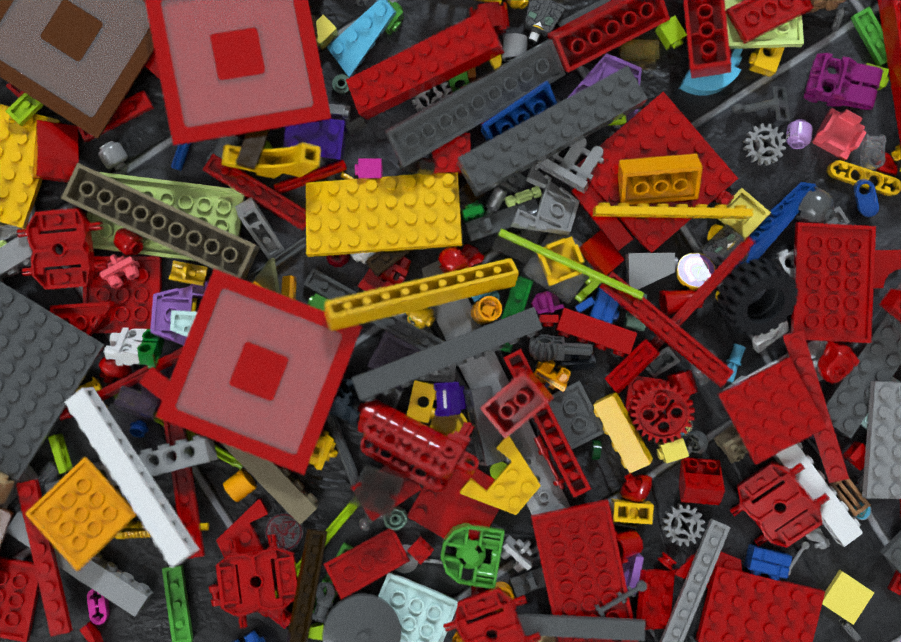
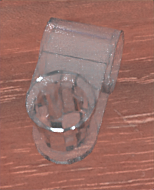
[860,134,886,170]

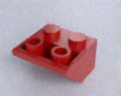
[679,458,725,505]

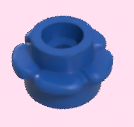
[129,420,149,438]

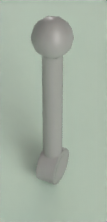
[788,541,809,576]

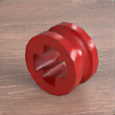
[657,552,677,570]

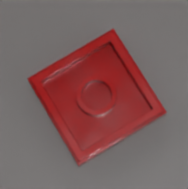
[579,230,625,275]

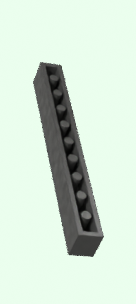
[351,307,543,403]

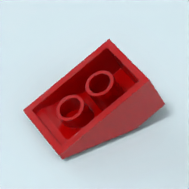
[32,120,79,183]

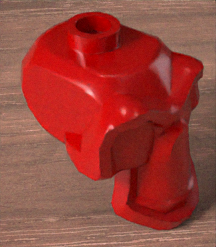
[438,244,484,274]
[817,341,860,383]

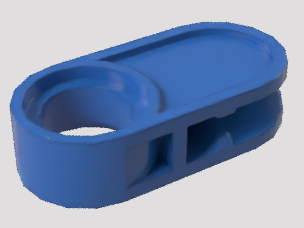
[854,179,879,217]

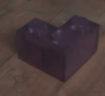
[114,386,162,422]

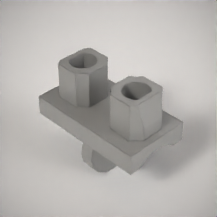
[501,535,535,573]

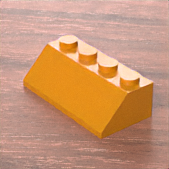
[618,154,702,205]

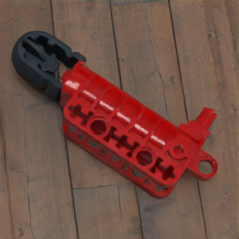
[329,377,479,492]

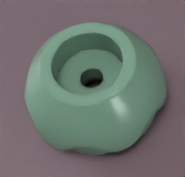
[383,506,408,530]

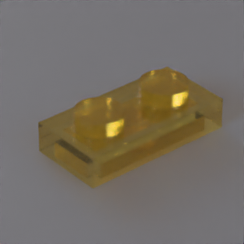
[620,39,659,61]

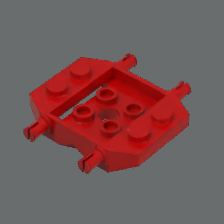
[17,208,108,290]
[730,461,831,548]
[216,534,298,628]
[443,586,541,642]

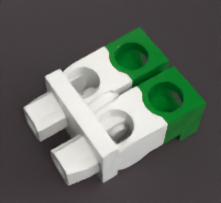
[104,327,165,369]

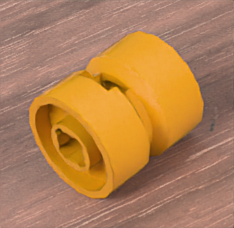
[471,296,502,325]

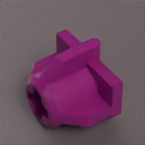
[531,291,564,315]

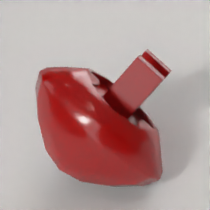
[99,356,132,383]
[620,473,652,502]

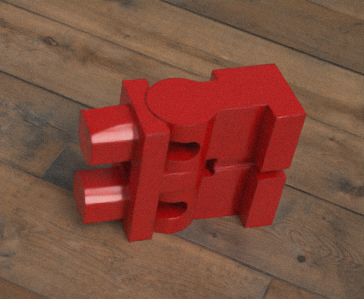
[358,257,411,292]

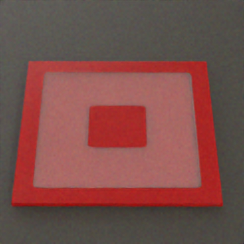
[145,0,331,146]
[156,269,362,475]

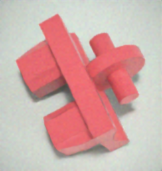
[99,254,140,289]

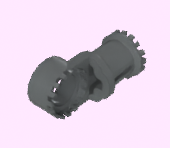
[312,582,336,623]

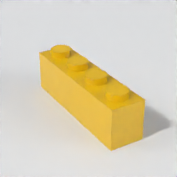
[593,392,653,473]

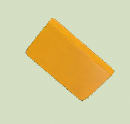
[281,275,297,300]

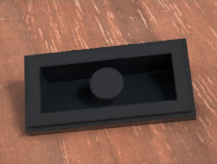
[556,350,596,372]

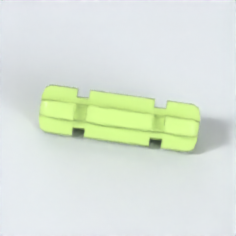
[505,186,542,207]

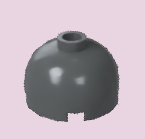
[796,187,835,224]

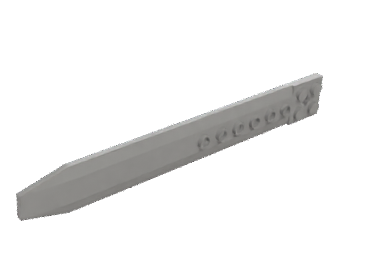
[422,260,570,515]

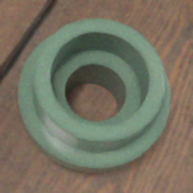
[332,74,349,94]

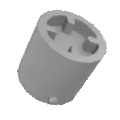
[502,33,527,63]

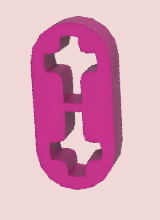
[87,589,110,625]

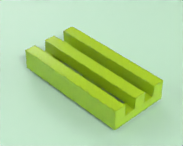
[48,433,73,474]

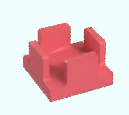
[811,108,867,161]

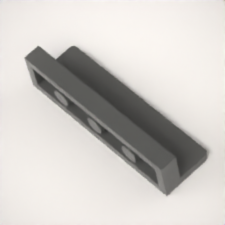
[463,385,506,466]

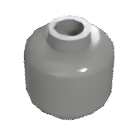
[98,141,128,170]

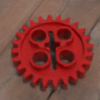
[630,381,695,444]

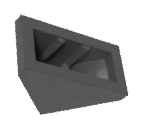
[646,345,682,378]

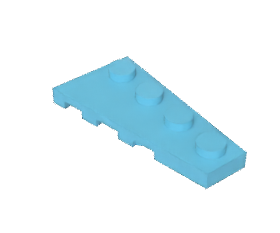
[327,0,397,78]

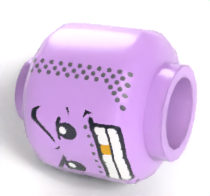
[785,119,813,149]

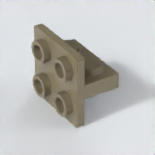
[713,425,748,464]

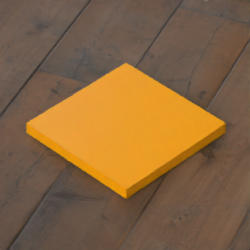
[25,457,138,571]

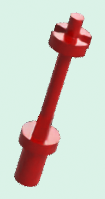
[533,435,565,490]

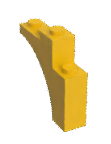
[221,143,321,179]

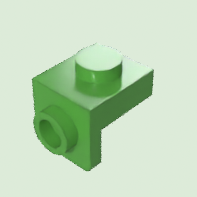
[384,0,404,35]

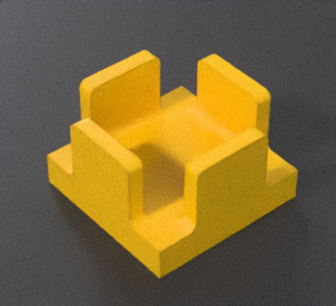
[536,236,584,286]

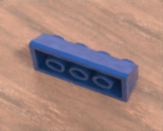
[481,81,558,142]

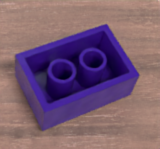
[283,119,348,160]

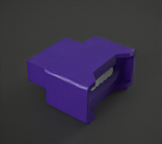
[433,382,466,416]

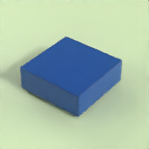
[573,297,595,313]

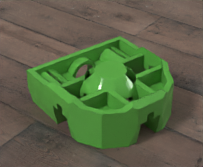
[441,523,505,589]

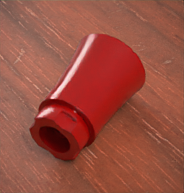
[659,289,704,316]

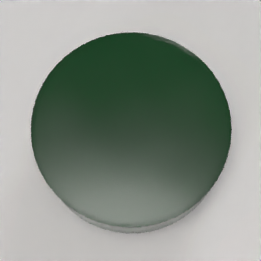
[591,440,601,460]

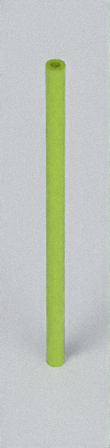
[498,228,644,300]

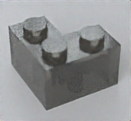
[491,229,542,266]

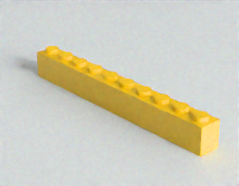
[325,258,519,331]

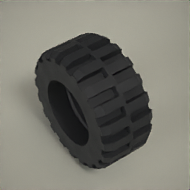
[717,258,798,336]

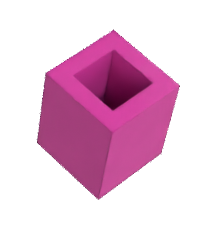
[355,158,383,179]

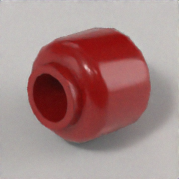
[114,228,144,256]

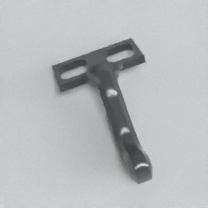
[731,86,791,121]

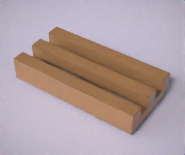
[829,479,871,517]

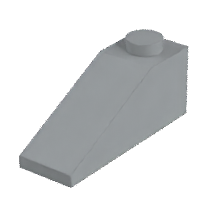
[235,197,285,260]

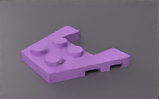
[568,53,642,123]
[150,280,209,345]

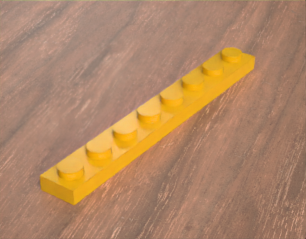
[593,203,753,219]

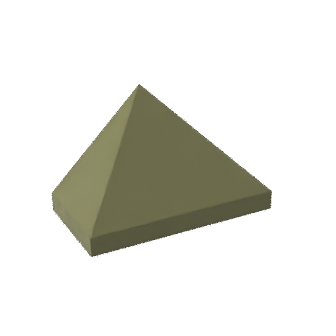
[254,258,280,294]

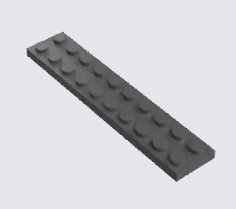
[385,39,566,167]

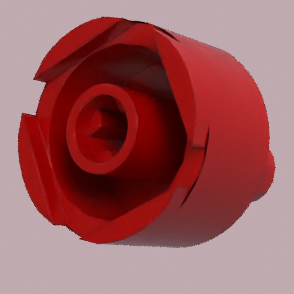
[469,2,510,35]

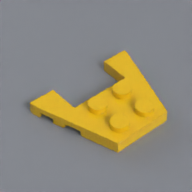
[460,435,541,515]

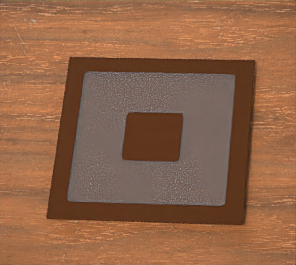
[0,0,155,139]

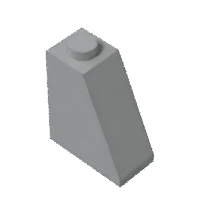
[625,253,678,290]

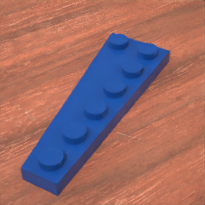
[733,182,817,269]

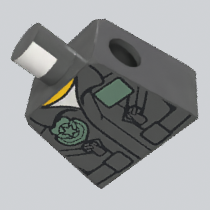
[524,0,566,44]
[701,224,748,265]

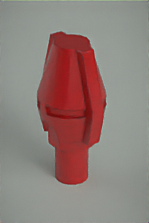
[714,191,734,206]

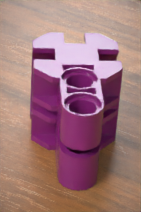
[803,53,883,110]

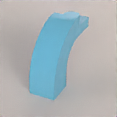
[679,49,743,96]

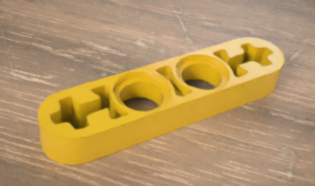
[827,160,901,196]

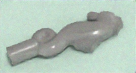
[805,528,831,549]

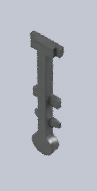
[595,580,647,617]

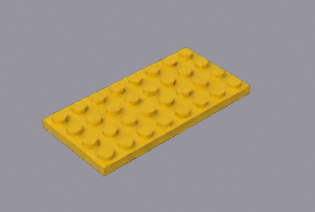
[306,173,462,257]

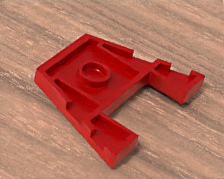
[216,498,275,570]

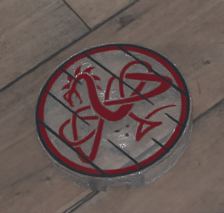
[265,512,304,550]

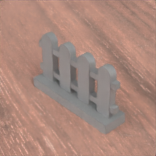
[536,138,604,194]

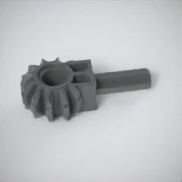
[528,334,593,362]

